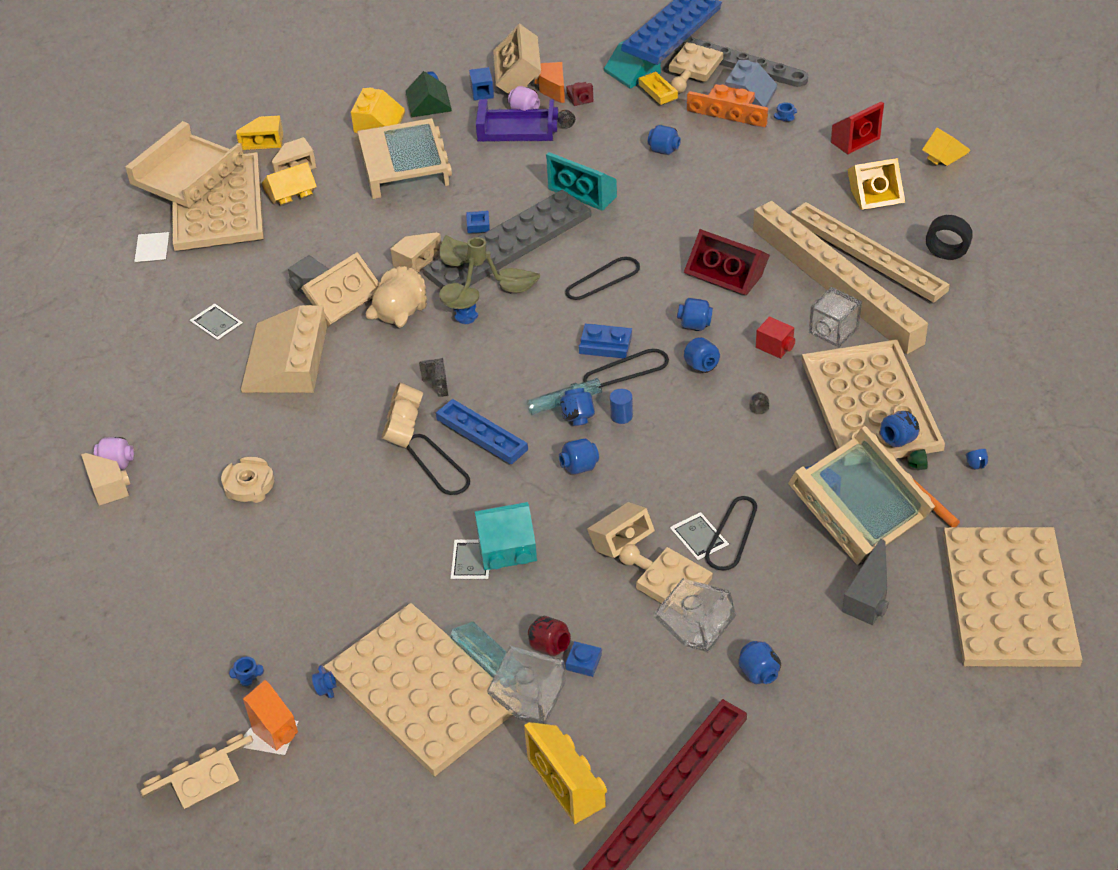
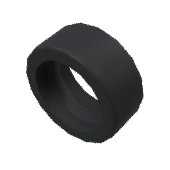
[926,215,973,260]

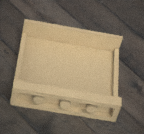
[125,121,245,208]

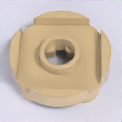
[221,457,274,503]

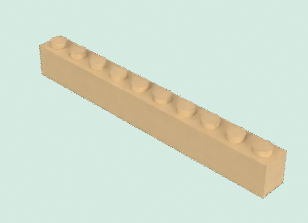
[753,201,928,354]

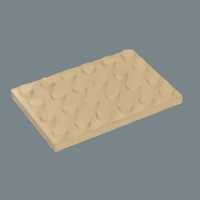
[173,152,264,251]
[802,340,945,467]
[943,527,1082,667]
[324,603,523,777]

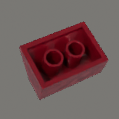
[684,229,770,295]

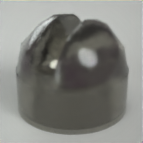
[557,109,576,128]
[749,392,770,414]

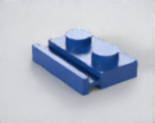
[579,323,632,358]

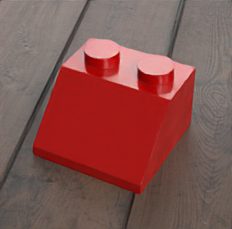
[831,102,884,155]

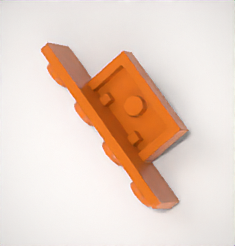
[687,84,768,127]

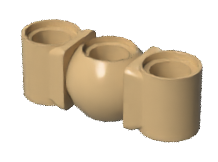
[382,382,423,448]

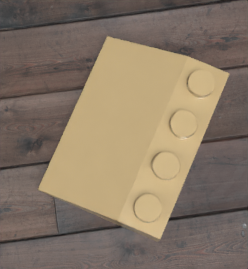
[241,305,327,393]

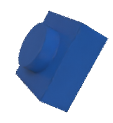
[466,211,490,233]
[565,641,602,677]

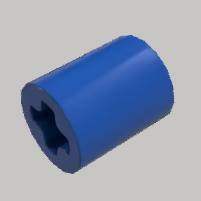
[610,389,633,424]

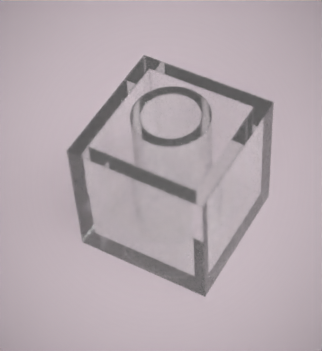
[809,287,862,348]

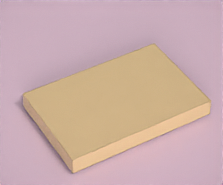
[301,252,379,327]

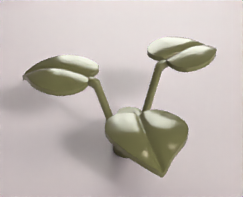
[439,235,540,309]

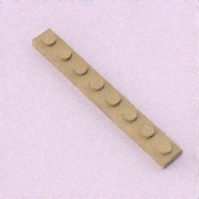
[791,202,950,303]

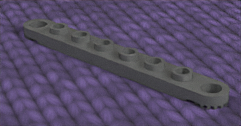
[675,36,808,87]

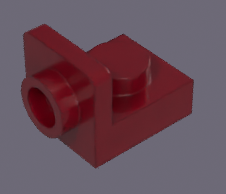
[566,82,594,106]

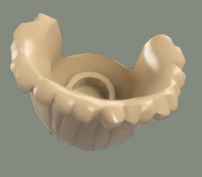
[366,266,427,328]

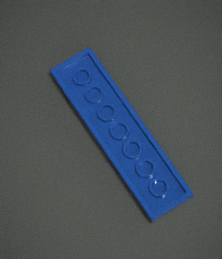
[621,0,722,65]

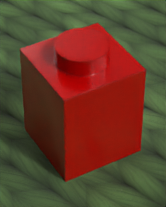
[756,316,795,359]

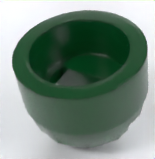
[908,449,928,470]

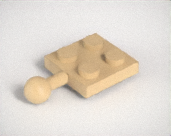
[669,42,723,93]
[618,544,713,615]

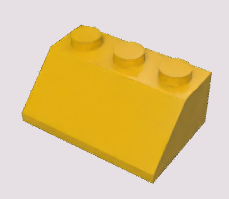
[524,722,607,824]

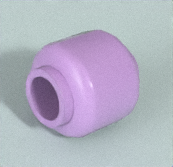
[508,86,540,110]
[94,437,134,470]

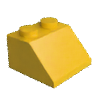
[351,88,405,137]
[847,158,905,210]
[261,162,317,205]

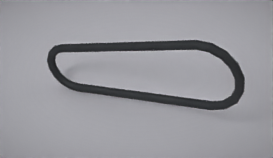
[565,257,640,300]
[583,348,669,388]
[406,434,470,495]
[705,496,757,571]

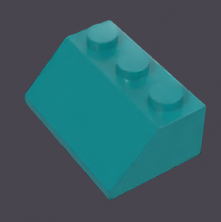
[546,152,617,211]

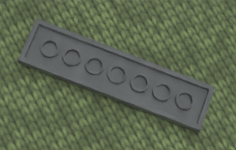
[423,189,591,289]

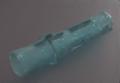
[527,378,602,415]

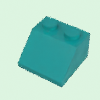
[604,39,661,89]
[475,502,537,570]

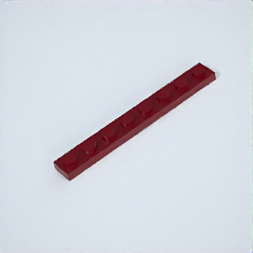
[582,699,747,870]

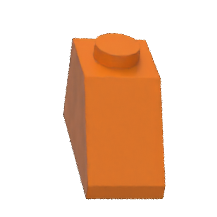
[535,62,565,103]
[243,680,298,751]

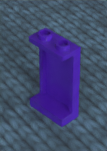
[476,99,558,141]

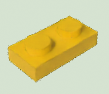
[639,72,678,105]

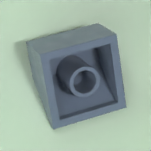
[725,59,777,107]

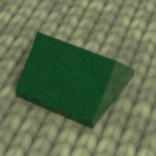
[406,71,452,118]

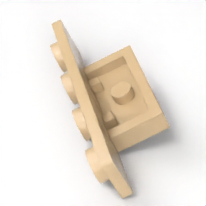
[140,734,253,810]

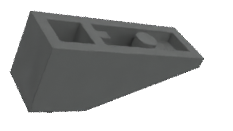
[842,538,889,625]

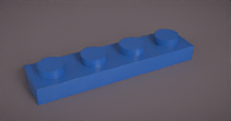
[436,399,528,465]

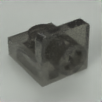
[419,358,449,397]

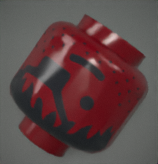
[528,616,571,656]

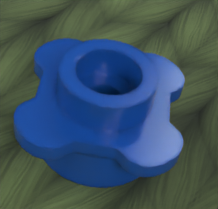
[774,102,797,121]
[453,304,478,324]
[229,657,264,686]
[312,665,336,698]

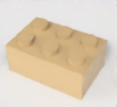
[493,24,541,94]

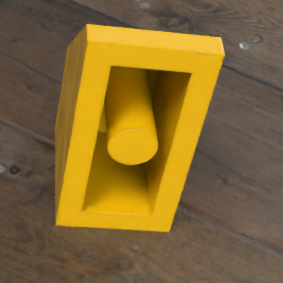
[236,116,283,150]
[922,128,970,166]

